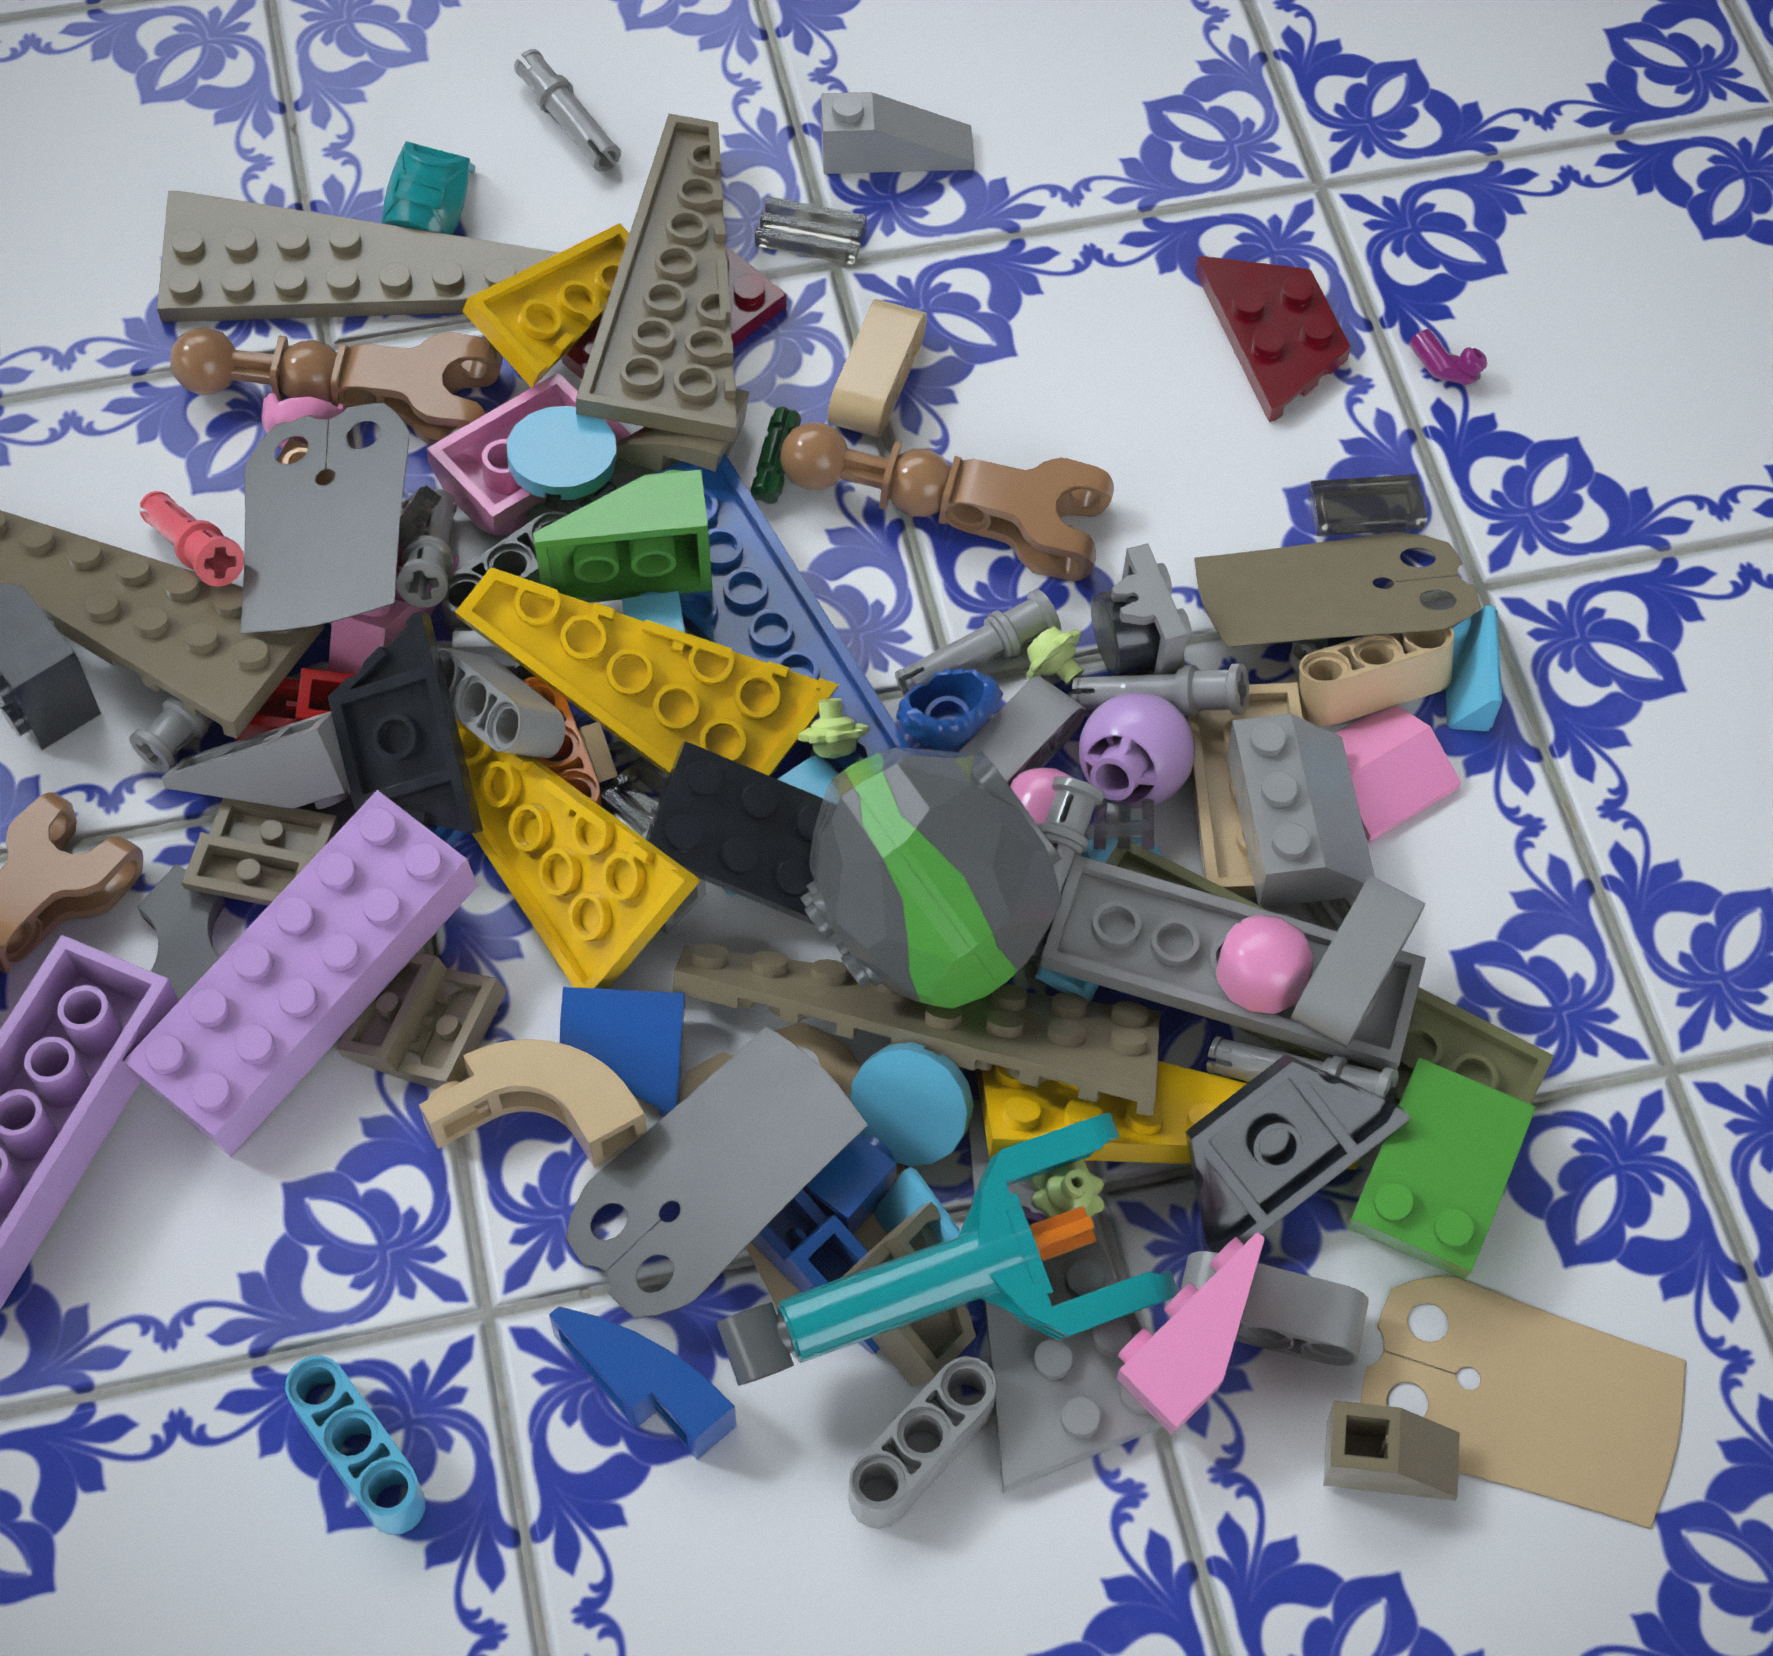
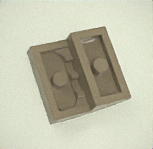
[182,798,340,906]
[336,953,507,1089]

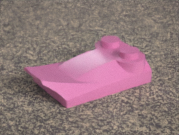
[426,372,631,535]

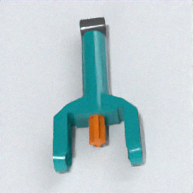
[716,1112,1179,1386]

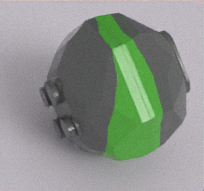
[800,747,1062,1009]

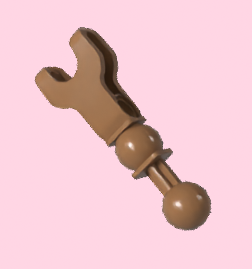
[170,327,503,446]
[780,422,1114,581]
[0,792,143,974]

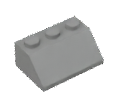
[1227,713,1375,908]

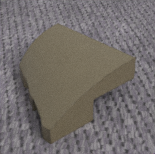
[616,389,750,472]

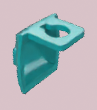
[382,141,476,235]

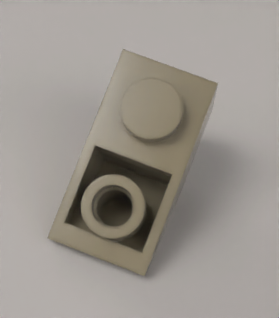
[1323,1400,1460,1501]

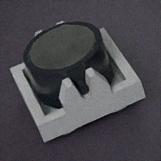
[1091,543,1192,676]

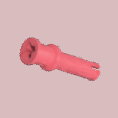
[139,491,245,587]

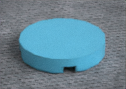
[507,406,617,500]
[849,1042,974,1166]

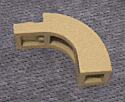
[419,1039,647,1168]

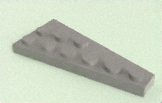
[967,1099,1163,1493]

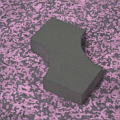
[137,864,226,1001]

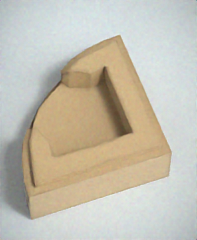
[579,722,618,783]

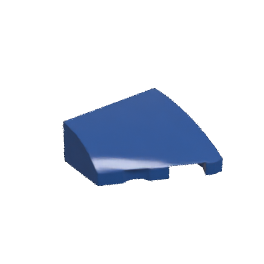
[560,987,686,1117]

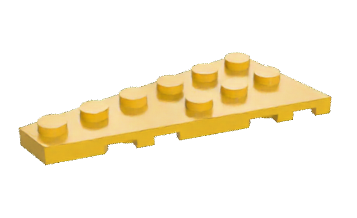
[455,567,839,776]
[456,719,701,989]
[975,1061,1360,1170]

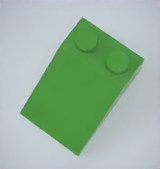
[533,470,713,603]
[1347,1057,1536,1280]

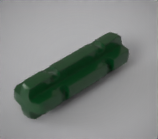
[750,406,802,504]

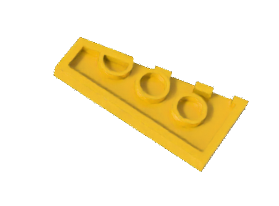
[462,223,630,388]

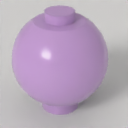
[1079,692,1195,808]

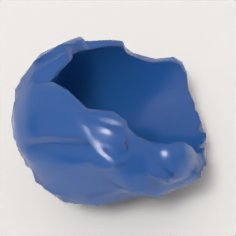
[896,668,1004,752]

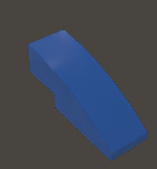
[751,1189,880,1354]
[549,1306,737,1460]

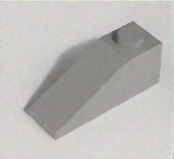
[821,92,974,174]
[161,711,349,809]

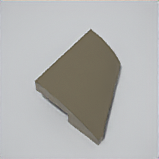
[843,1201,976,1387]

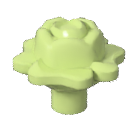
[1026,627,1084,685]
[797,698,869,759]
[1031,1160,1104,1218]

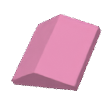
[1334,705,1461,842]

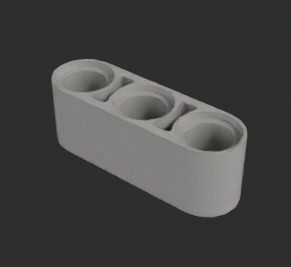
[438,647,565,759]
[959,675,1086,786]
[1291,875,1426,1048]
[1180,1251,1369,1366]
[849,1356,997,1529]

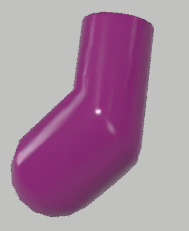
[1409,329,1487,385]

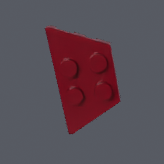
[1195,256,1351,422]

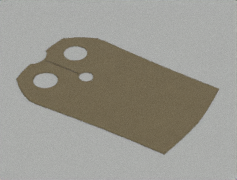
[1194,532,1481,648]

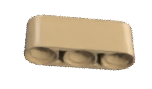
[827,299,927,438]
[1299,627,1455,726]

